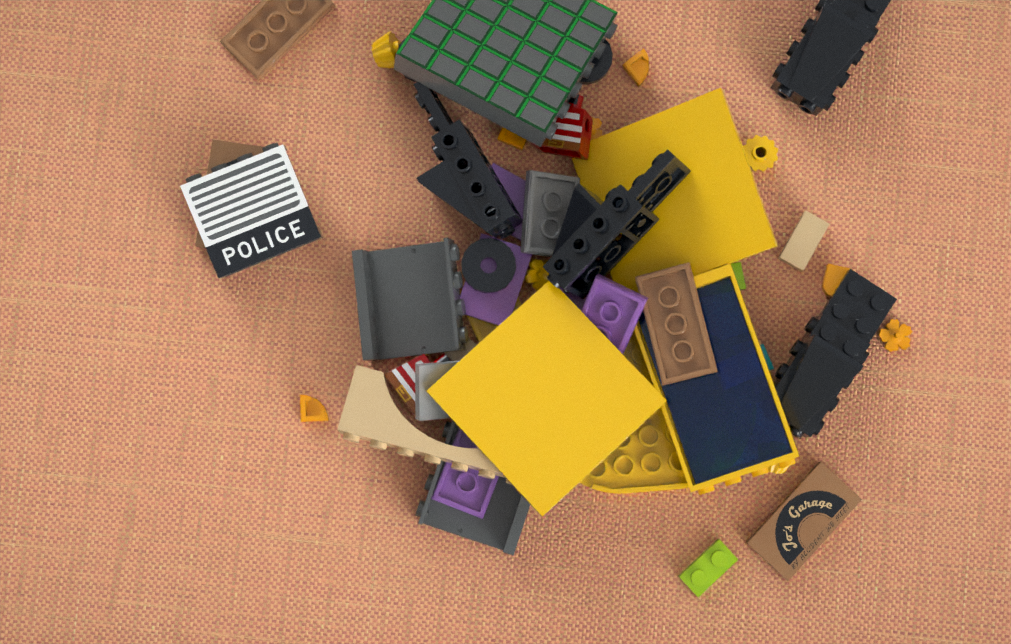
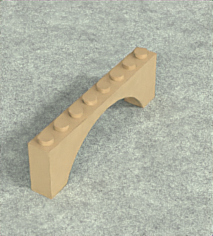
[337,365,512,485]

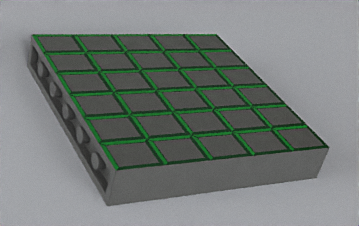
[394,0,618,147]

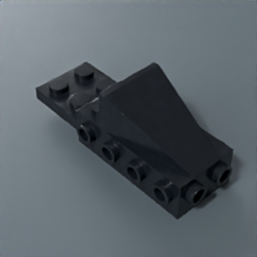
[770,0,891,116]
[413,82,523,239]
[543,149,691,299]
[758,269,897,439]

